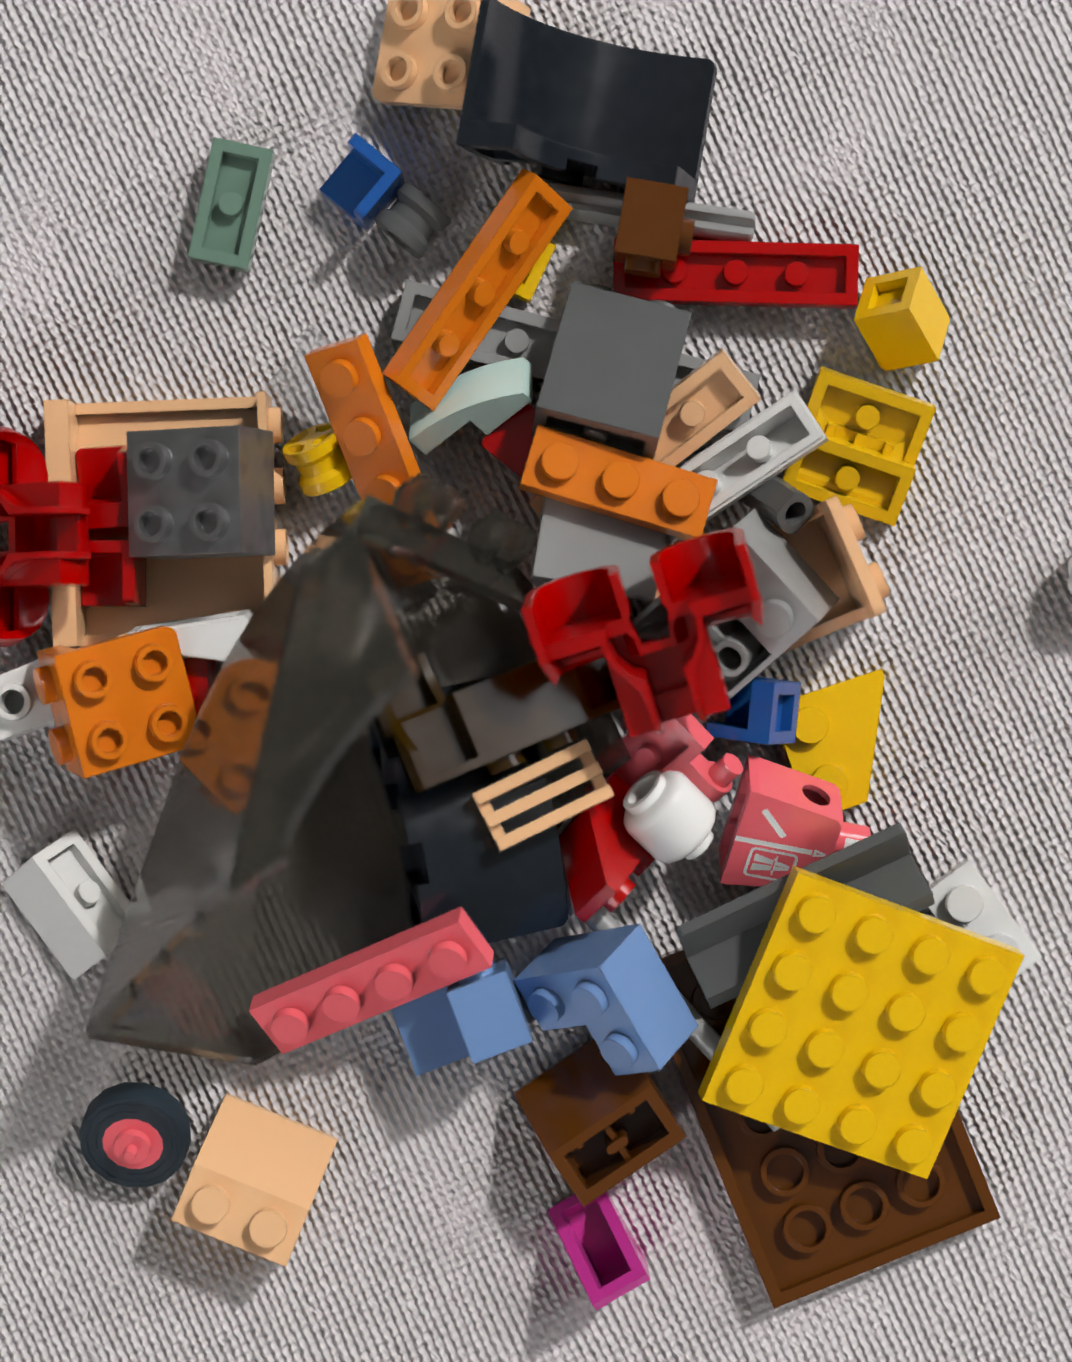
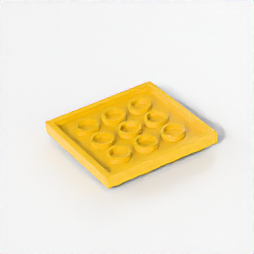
[698,866,1025,1179]

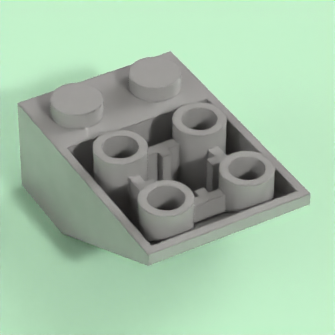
[631,508,839,724]

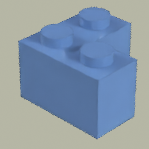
[513,924,699,1076]
[391,956,532,1076]

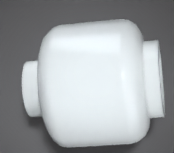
[623,771,716,863]

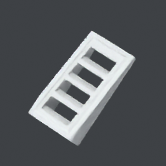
[127,609,262,664]

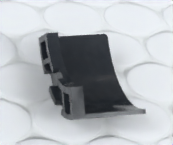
[456,0,717,203]
[366,676,568,943]

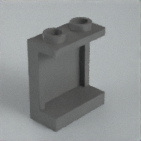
[531,281,692,460]

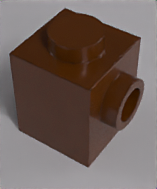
[613,177,695,278]

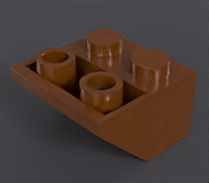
[514,1038,687,1207]

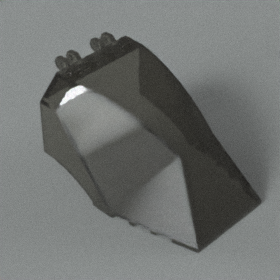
[85,473,631,1066]

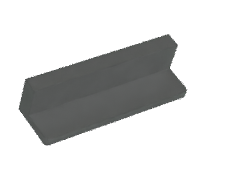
[675,823,935,1009]

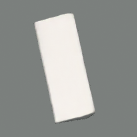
[667,389,829,544]

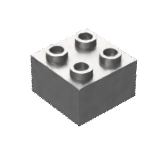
[127,425,275,559]

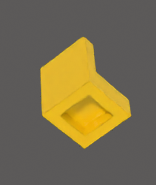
[854,266,949,371]

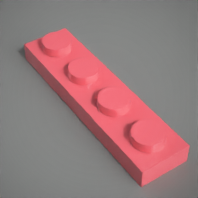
[249,906,494,1054]

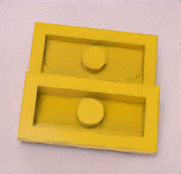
[782,366,936,527]

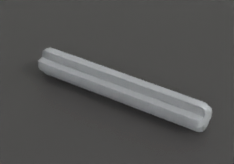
[545,182,756,242]

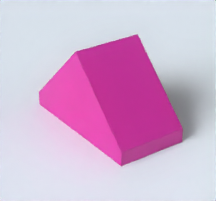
[548,1191,650,1311]

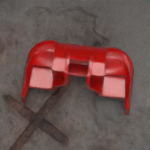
[0,427,91,647]
[521,528,764,738]

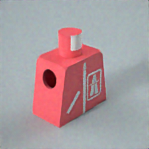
[718,755,870,886]

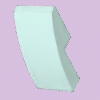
[409,357,532,455]

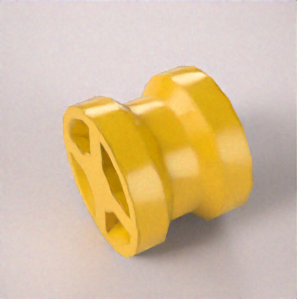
[282,422,352,496]

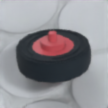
[79,1082,191,1187]

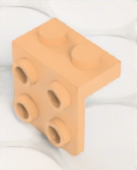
[372,0,531,110]

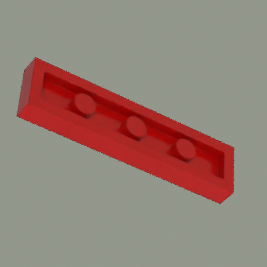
[613,238,859,309]

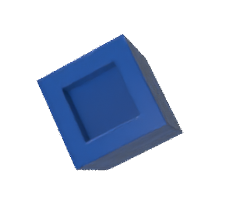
[319,133,405,232]
[705,676,801,745]

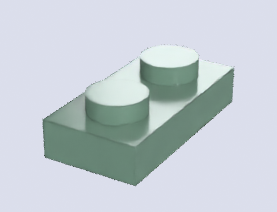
[188,137,275,273]

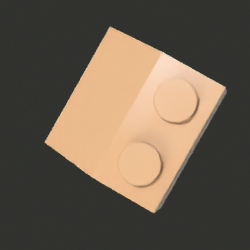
[171,1093,339,1267]

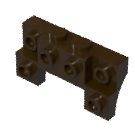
[363,653,621,793]

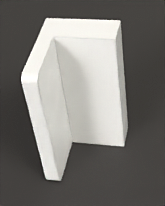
[3,828,147,979]

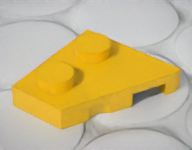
[782,669,885,810]

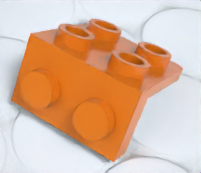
[33,626,201,779]

